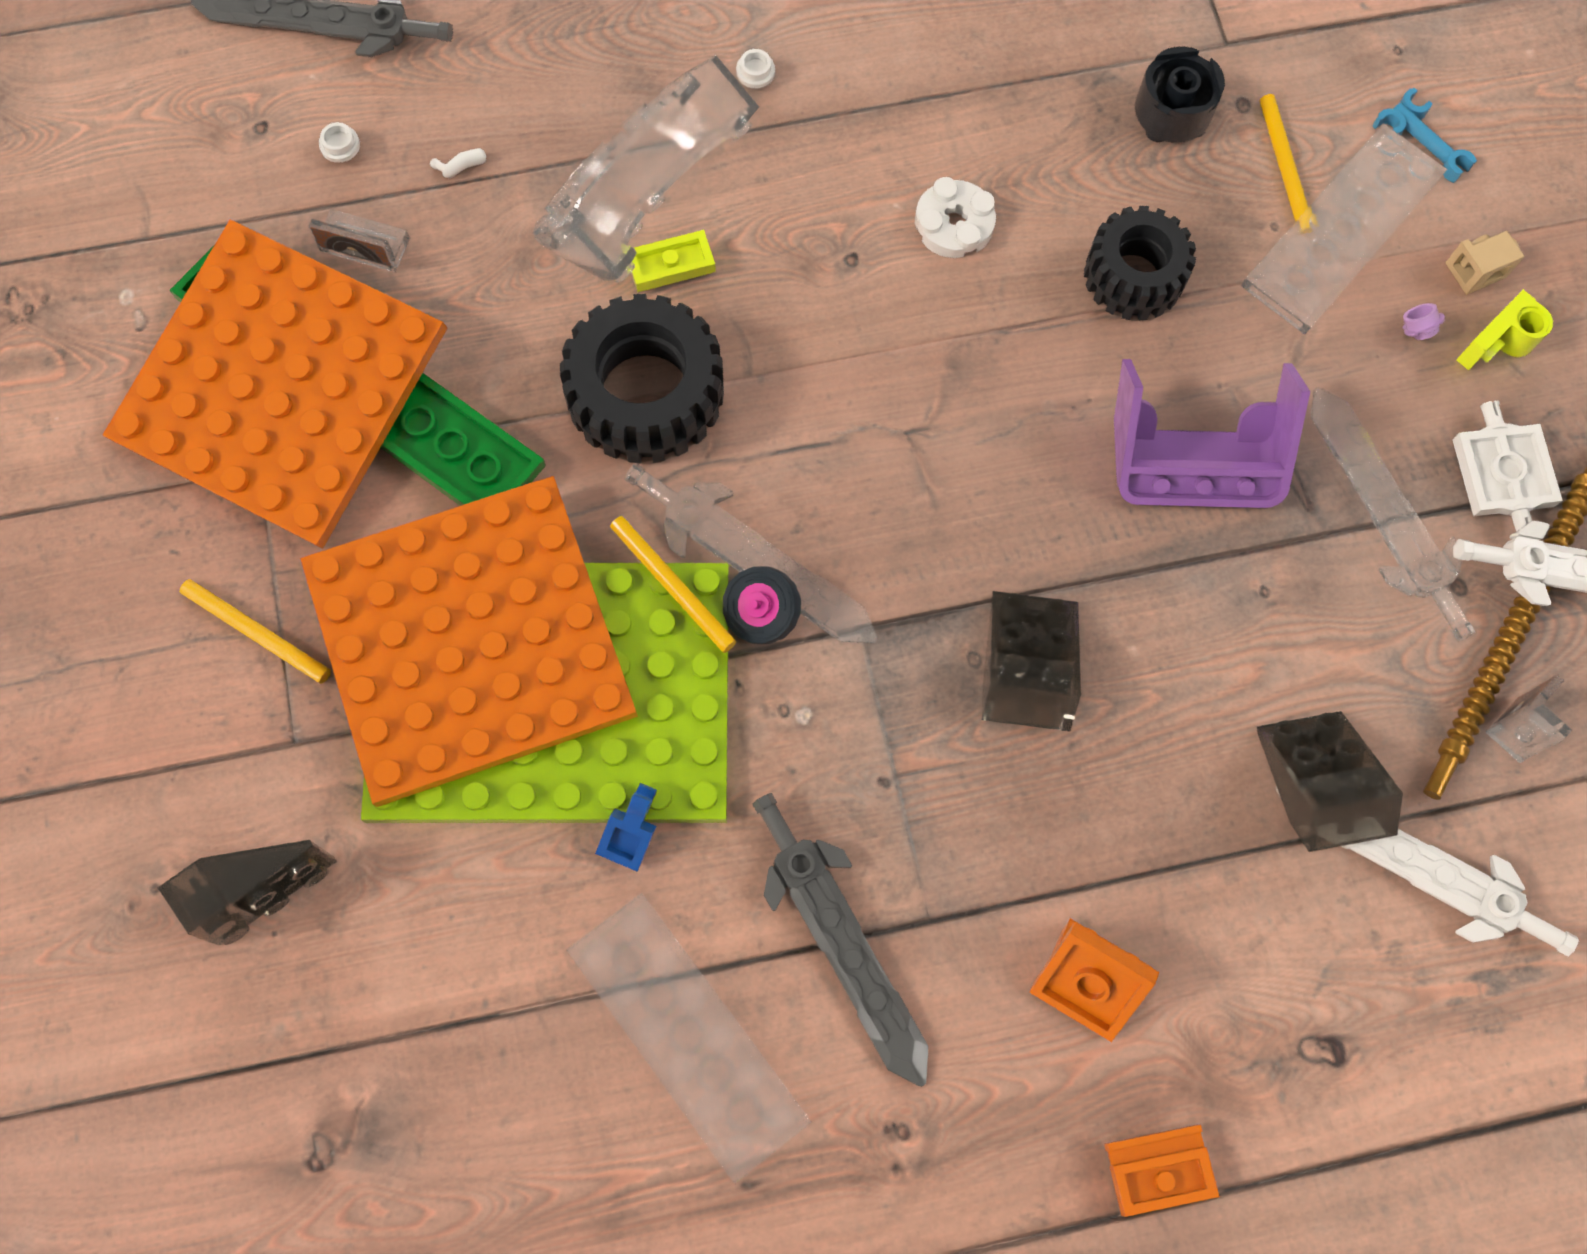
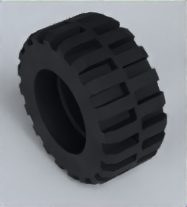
[560,294,724,463]

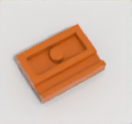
[1104,1124,1220,1217]

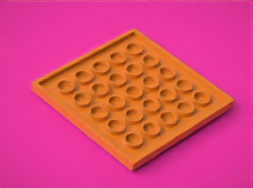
[102,219,448,549]
[300,476,638,807]

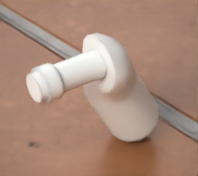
[430,148,486,178]

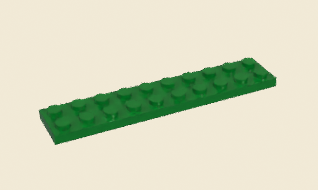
[170,244,546,506]

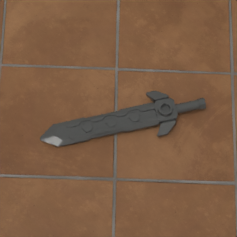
[191,0,453,57]
[752,793,928,1086]

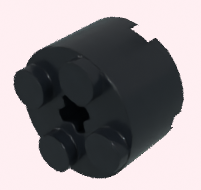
[1135,46,1225,143]

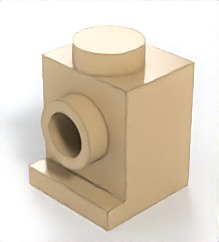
[1445,231,1525,295]

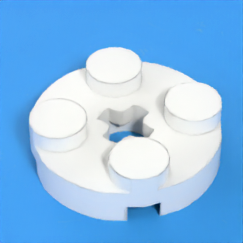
[915,177,996,258]

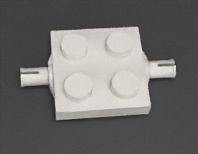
[1453,401,1563,531]

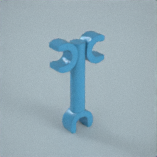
[1372,88,1477,183]

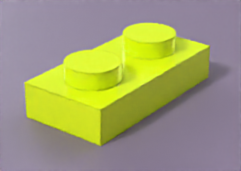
[626,230,716,292]

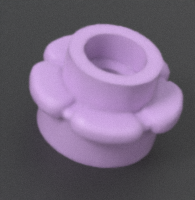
[1403,303,1445,340]

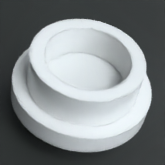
[736,49,775,88]
[319,122,360,163]

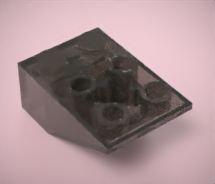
[982,591,1081,732]
[1257,711,1403,852]
[158,840,337,946]

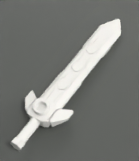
[1453,521,1587,606]
[1276,781,1579,957]

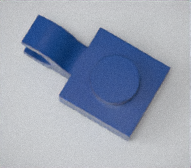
[595,783,657,871]

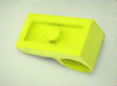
[1456,289,1553,370]

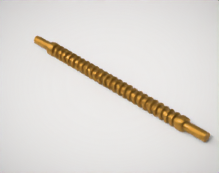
[1423,466,1587,800]

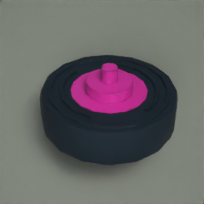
[723,566,801,644]

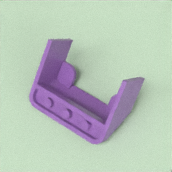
[1114,359,1311,508]

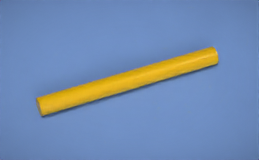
[1259,94,1316,236]
[610,516,737,653]
[179,579,331,684]

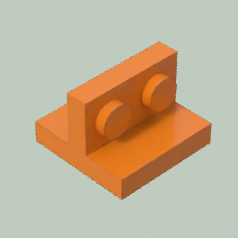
[1029,918,1159,1042]

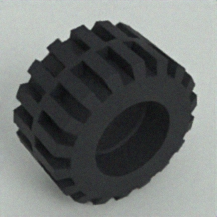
[1084,206,1196,321]

